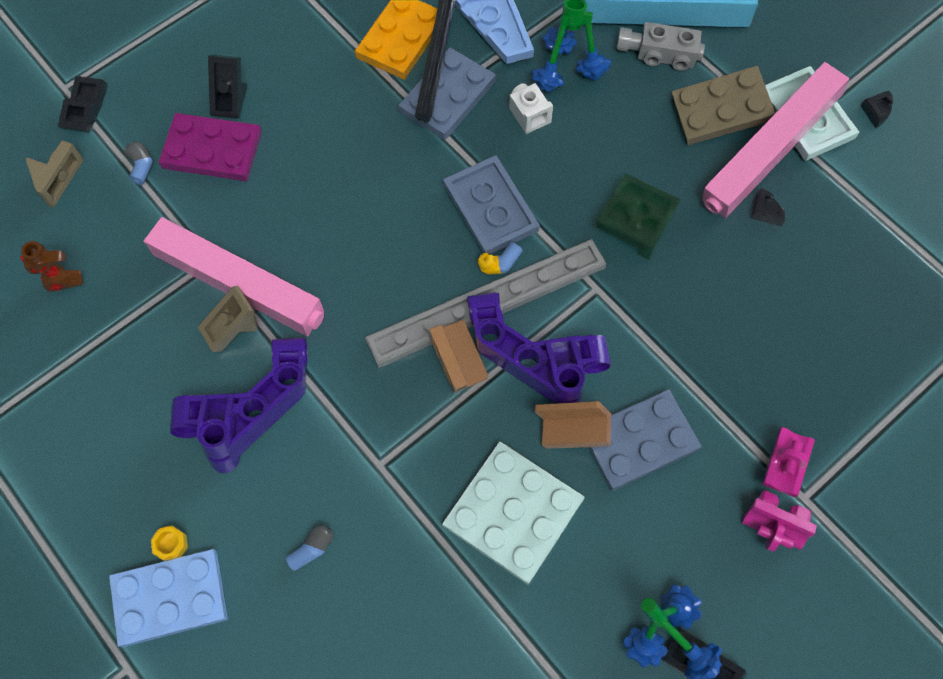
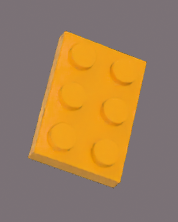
[355,0,438,80]

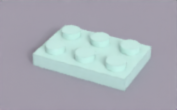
[765,66,859,161]

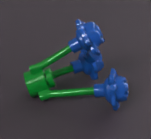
[531,0,611,92]

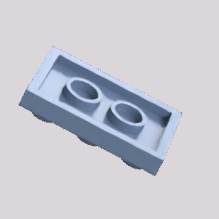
[398,47,496,141]
[443,155,540,255]
[588,389,702,492]

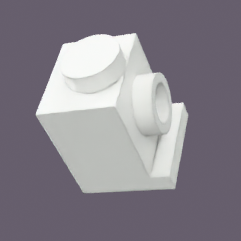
[509,83,553,134]

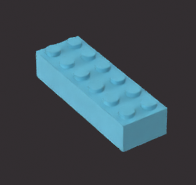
[584,0,758,27]

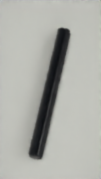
[415,0,456,123]

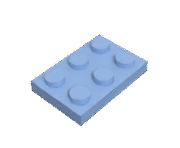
[109,549,228,648]

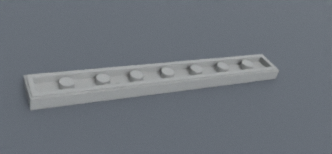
[365,239,606,368]

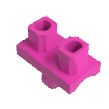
[762,427,815,497]
[742,490,817,552]

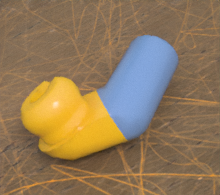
[478,242,523,275]

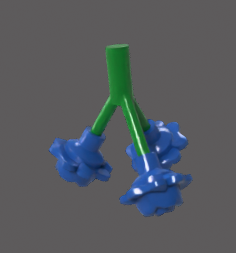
[623,585,722,679]

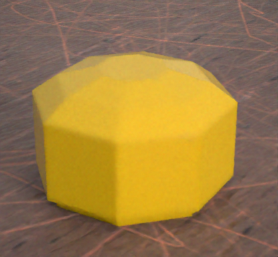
[151,526,188,561]

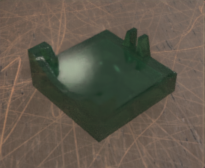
[596,173,681,260]

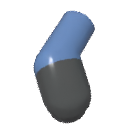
[124,141,153,185]
[286,525,333,571]

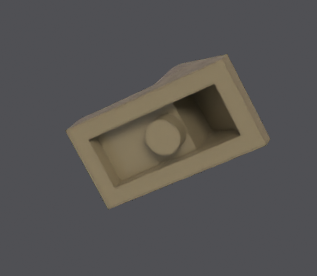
[26,140,84,208]
[198,286,258,352]

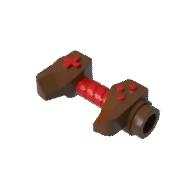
[20,241,83,292]

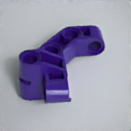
[467,292,612,404]
[170,338,308,473]

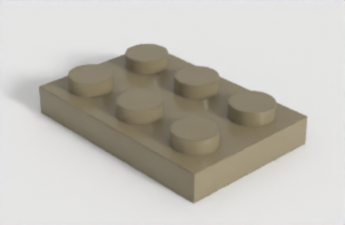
[671,66,775,146]

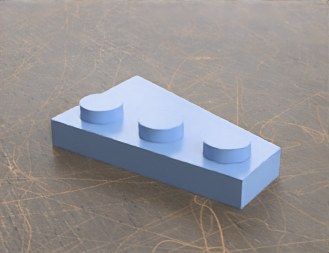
[455,0,534,64]

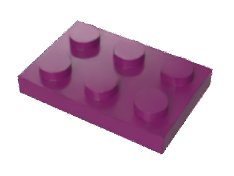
[158,113,262,181]

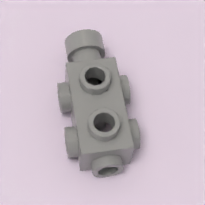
[616,22,705,71]

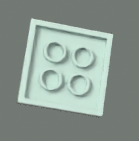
[442,441,585,585]

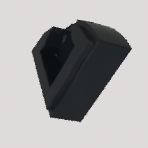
[861,90,893,128]
[752,188,785,226]

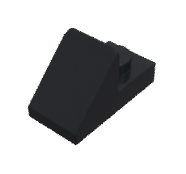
[208,54,247,118]

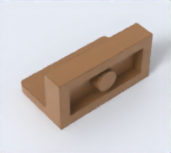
[428,320,488,394]
[535,401,611,449]

